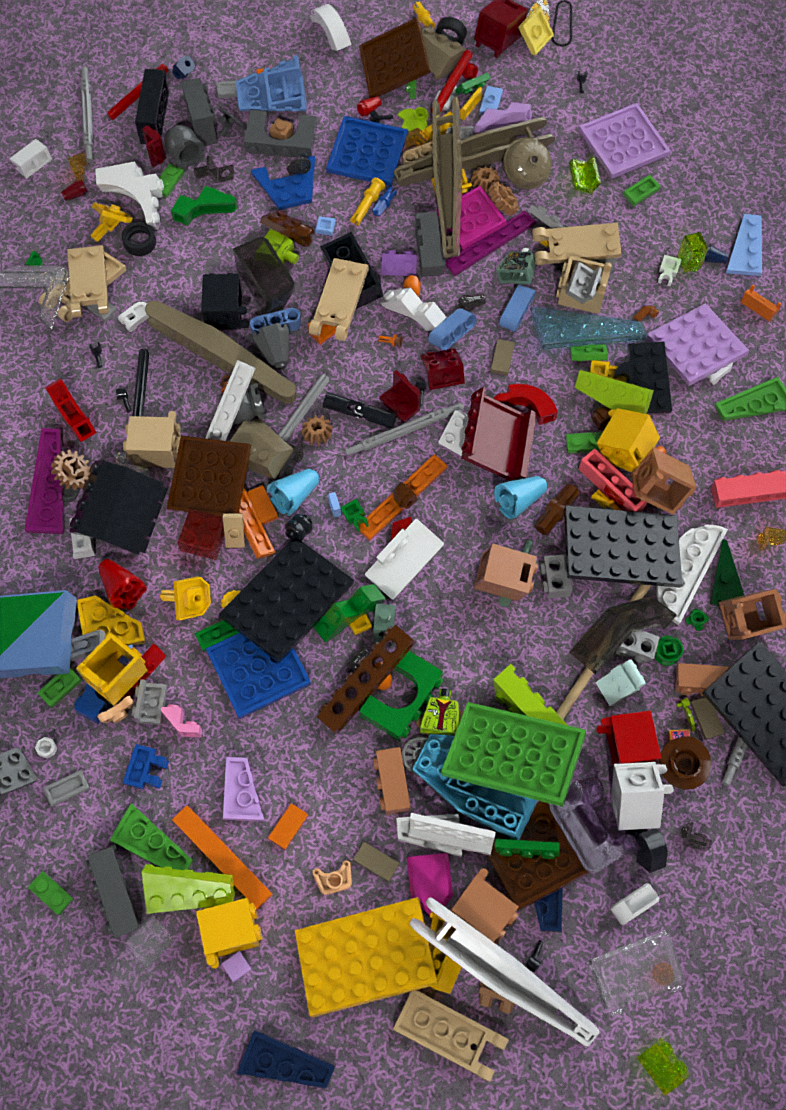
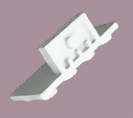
[365,519,444,600]

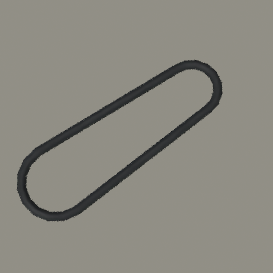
[552,0,572,47]

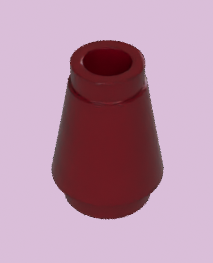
[61,179,88,201]

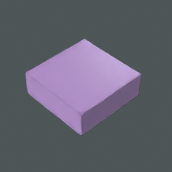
[222,951,252,983]

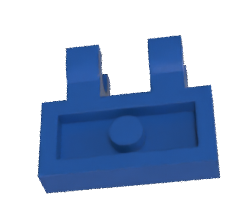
[122,744,169,789]

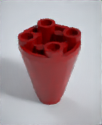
[98,559,147,610]

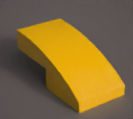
[590,360,627,382]

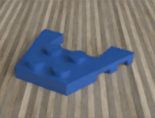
[251,156,315,210]

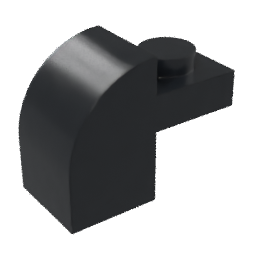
[624,828,668,873]

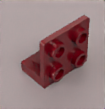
[421,348,465,390]
[379,370,421,424]

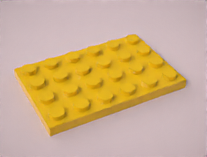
[295,897,438,1018]

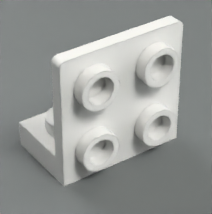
[439,410,468,456]

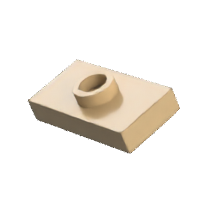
[223,513,245,548]

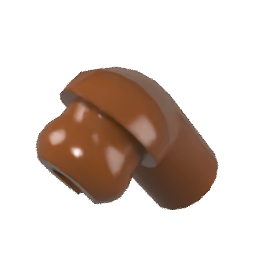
[633,305,659,323]

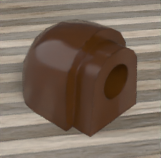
[591,407,611,430]
[393,482,418,509]

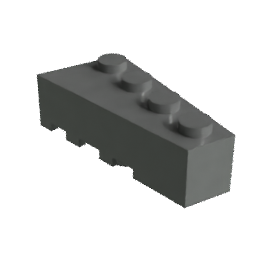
[181,78,217,146]
[85,845,141,938]

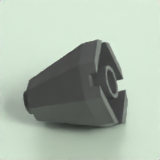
[252,323,289,370]

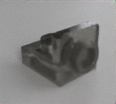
[680,821,712,852]

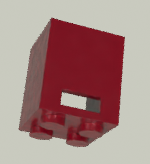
[474,0,528,58]

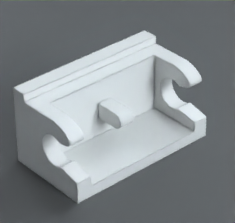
[10,139,52,179]
[70,518,95,559]

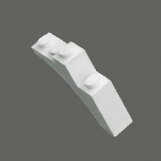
[95,162,164,230]

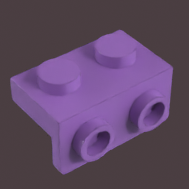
[381,250,417,276]

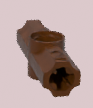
[534,484,580,536]

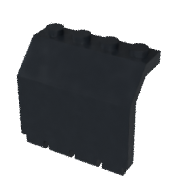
[69,460,168,555]

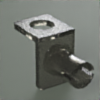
[194,156,234,183]

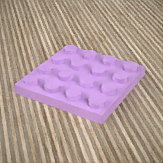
[579,103,671,179]
[647,303,749,386]

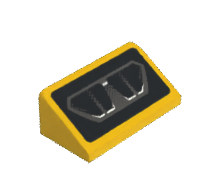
[460,87,482,120]

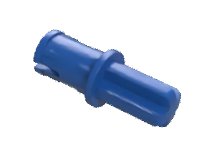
[372,186,397,217]

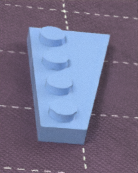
[726,214,762,276]

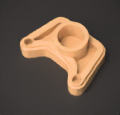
[97,696,133,724]
[313,860,352,895]

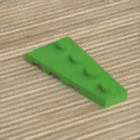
[714,377,786,421]
[110,803,193,870]

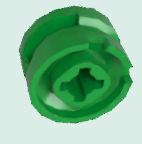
[654,636,683,666]

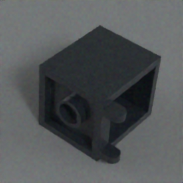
[201,273,250,330]

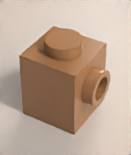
[269,118,294,140]

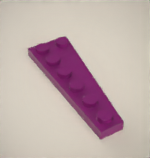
[25,428,64,534]

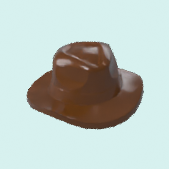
[659,736,711,790]

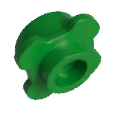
[685,608,709,631]

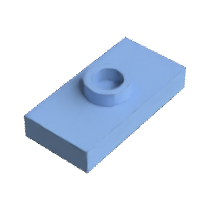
[479,86,503,115]

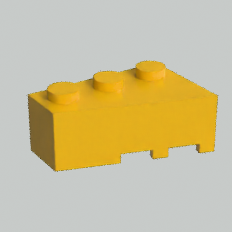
[429,911,462,994]

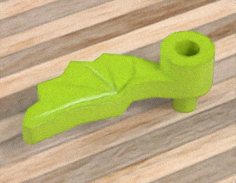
[676,698,695,732]

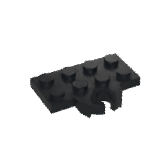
[613,341,672,414]

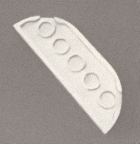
[656,525,728,625]

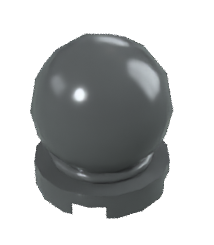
[164,125,205,169]
[233,383,267,425]

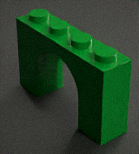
[359,651,444,742]

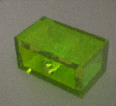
[677,232,708,273]

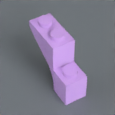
[474,102,531,135]

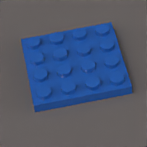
[326,116,408,187]
[206,633,311,719]

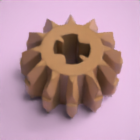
[471,166,500,194]
[301,415,333,447]

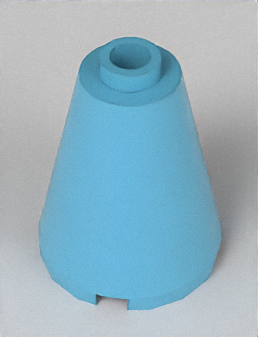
[267,469,319,516]
[494,476,547,519]

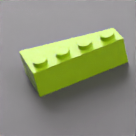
[575,370,654,414]
[493,664,568,726]
[142,864,235,914]

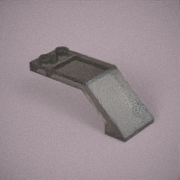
[569,596,677,674]

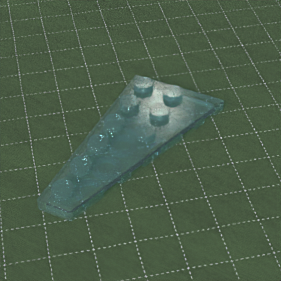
[530,307,647,350]

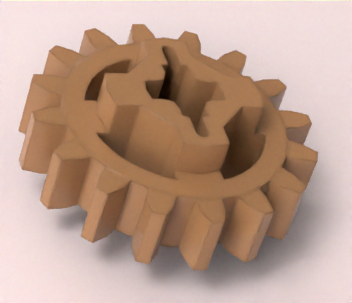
[487,181,520,216]
[51,450,90,490]

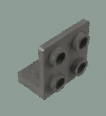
[0,747,37,804]

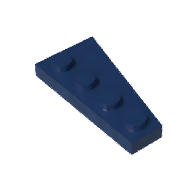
[534,888,563,933]
[236,1030,336,1088]

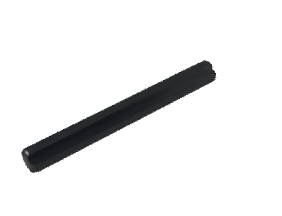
[132,349,149,417]

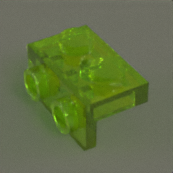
[569,156,601,194]
[636,1037,689,1096]

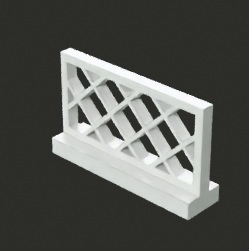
[408,813,496,855]

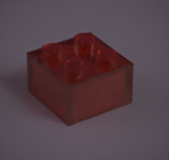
[177,509,225,561]

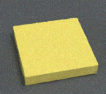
[518,7,554,55]

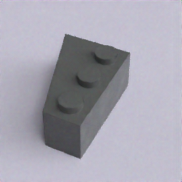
[415,211,446,277]

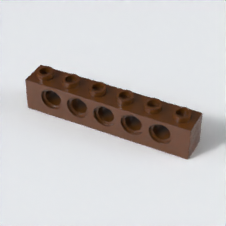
[317,624,417,734]

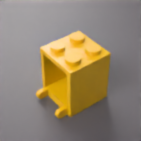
[597,408,660,472]
[76,633,147,706]
[196,898,263,969]

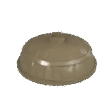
[503,137,551,189]

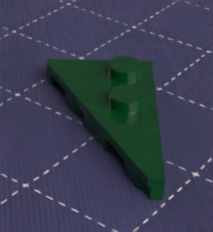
[710,539,745,607]

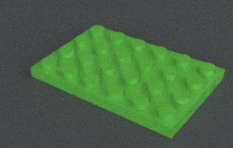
[441,702,586,807]

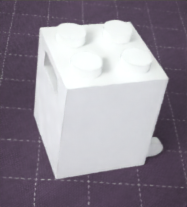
[611,762,674,830]

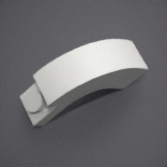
[310,4,351,51]

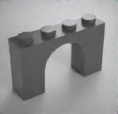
[244,110,317,159]

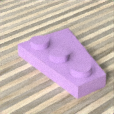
[222,757,264,821]

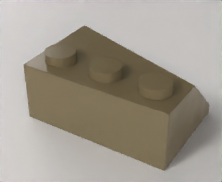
[421,27,466,80]
[230,418,294,480]

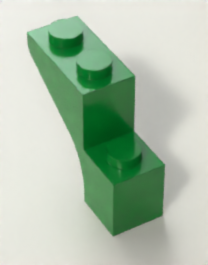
[171,186,238,226]
[314,584,385,642]

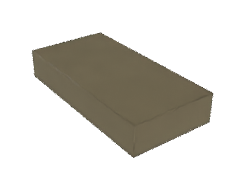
[490,339,515,376]
[690,697,725,740]
[353,842,400,882]

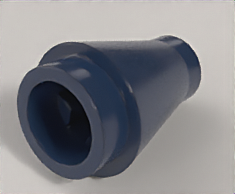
[701,245,729,264]

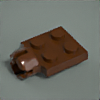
[260,210,315,247]

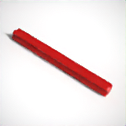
[431,50,473,113]
[107,64,168,120]

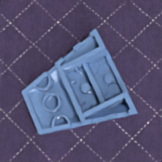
[235,54,307,111]

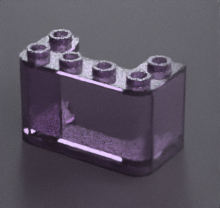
[549,776,642,873]

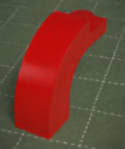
[44,378,97,442]
[493,384,558,425]

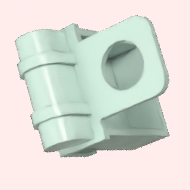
[596,660,646,706]

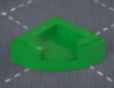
[25,251,44,273]

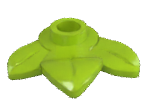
[398,107,429,133]

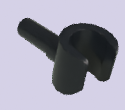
[577,70,588,93]
[369,111,393,123]
[89,342,102,368]
[415,380,426,406]
[116,388,131,413]
[526,940,544,972]

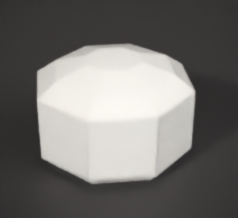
[35,737,57,759]

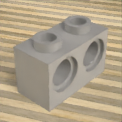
[539,554,573,599]
[611,623,659,663]

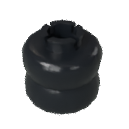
[285,514,313,541]

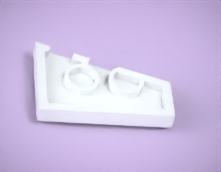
[396,814,462,857]

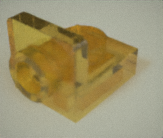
[405,128,432,149]
[67,153,87,181]
[757,527,786,551]

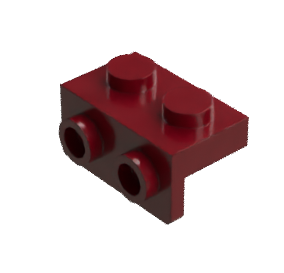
[142,125,166,168]

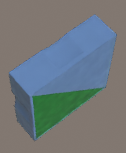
[0,590,77,678]

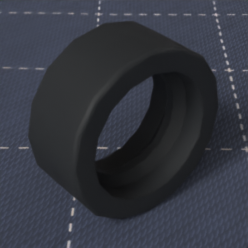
[435,17,467,46]
[122,221,156,256]

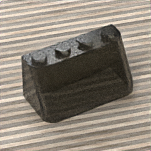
[233,237,295,315]

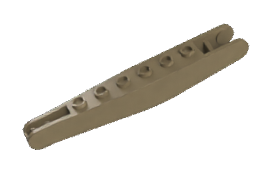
[432,96,462,258]
[393,117,555,187]
[145,301,297,404]

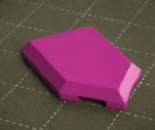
[407,853,453,916]

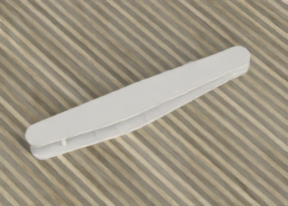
[410,898,600,1047]

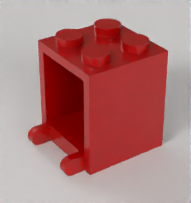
[596,710,661,769]

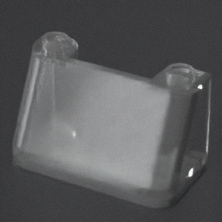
[584,929,685,1017]

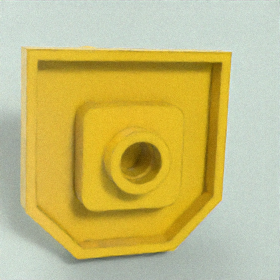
[90,202,133,242]
[160,576,211,621]

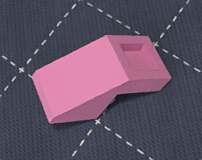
[161,704,202,738]

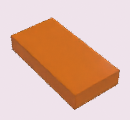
[247,485,278,525]
[268,803,309,850]

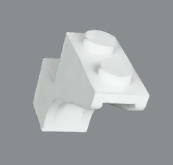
[380,288,446,331]

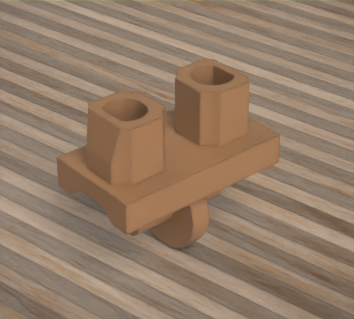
[479,982,517,1014]

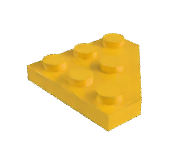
[77,596,146,646]

